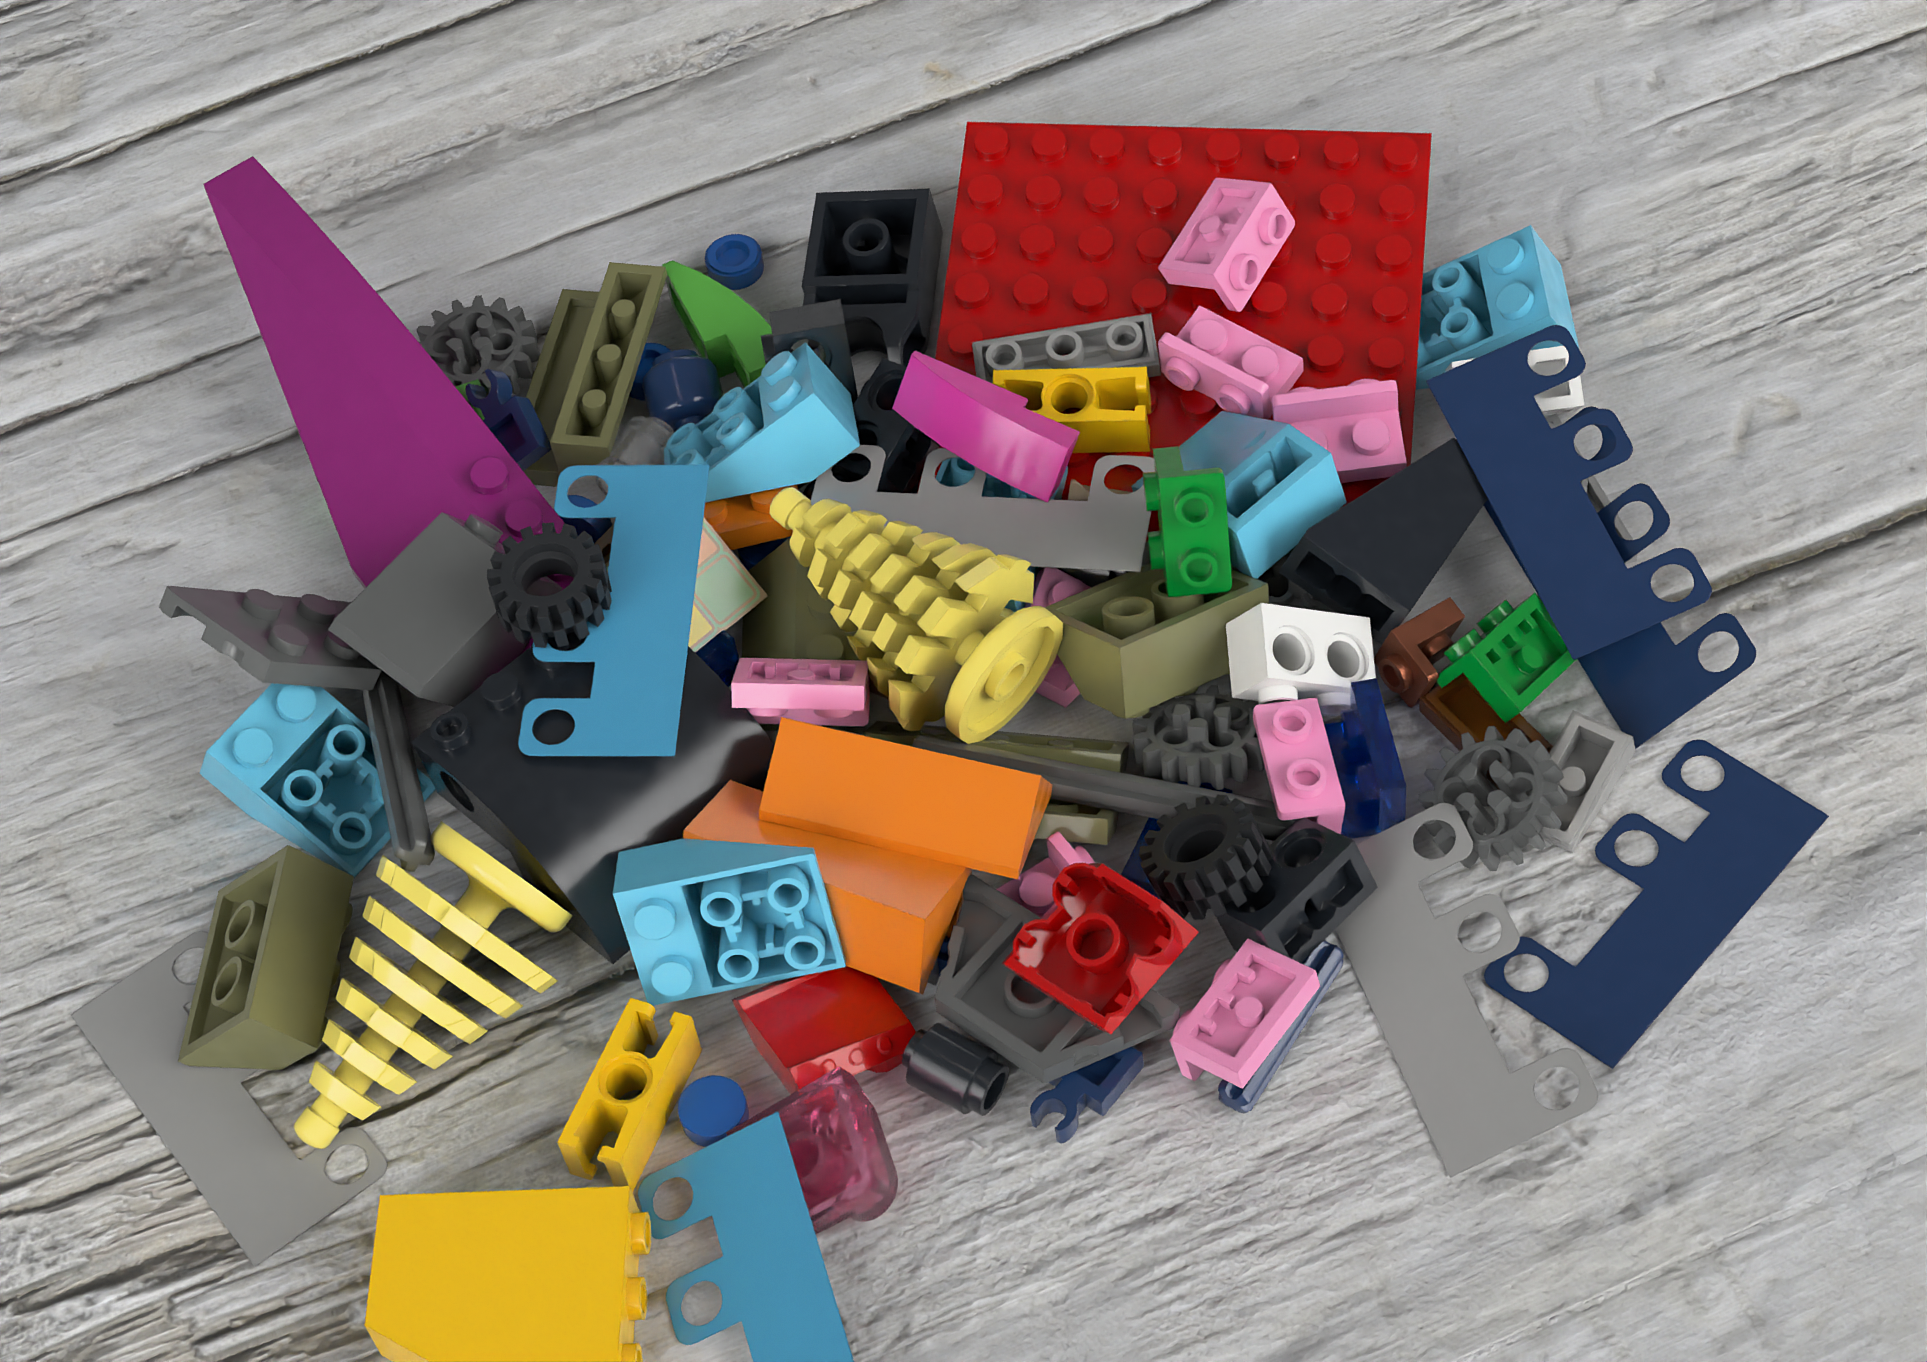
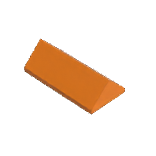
[759,717,1052,879]
[683,780,971,995]

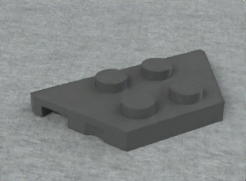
[159,586,381,690]
[935,874,1180,1084]

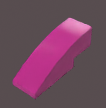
[892,351,1080,503]

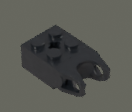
[801,188,943,367]

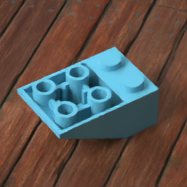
[1416,225,1580,390]
[664,342,860,502]
[1131,411,1347,579]
[199,683,436,878]
[613,838,846,1006]

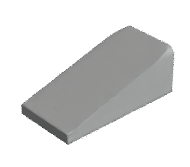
[1527,710,1635,853]

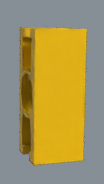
[992,367,1151,453]
[557,998,702,1193]

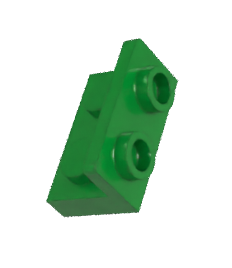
[1436,593,1577,723]

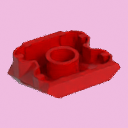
[1002,863,1199,1035]
[732,966,916,1109]

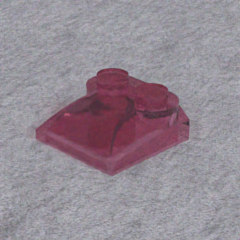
[726,1067,898,1234]

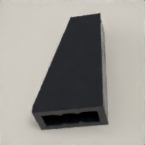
[1279,438,1488,645]

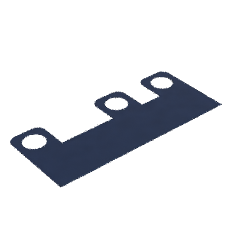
[1426,325,1712,660]
[1483,406,1756,749]
[1484,739,1829,1069]

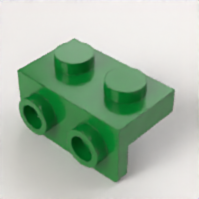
[1143,446,1232,597]

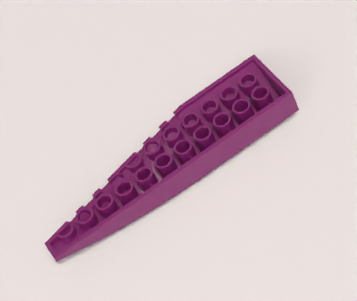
[203,156,574,653]

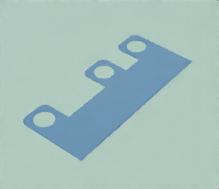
[518,465,710,756]
[638,1111,854,1362]

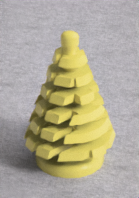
[769,487,1063,744]
[294,821,572,1149]

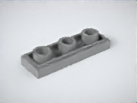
[972,313,1161,383]

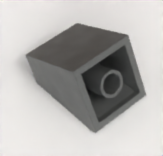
[328,512,562,707]

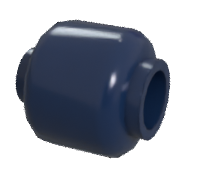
[642,349,724,436]

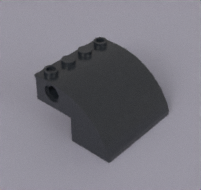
[411,632,774,964]

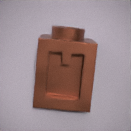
[1374,597,1465,708]

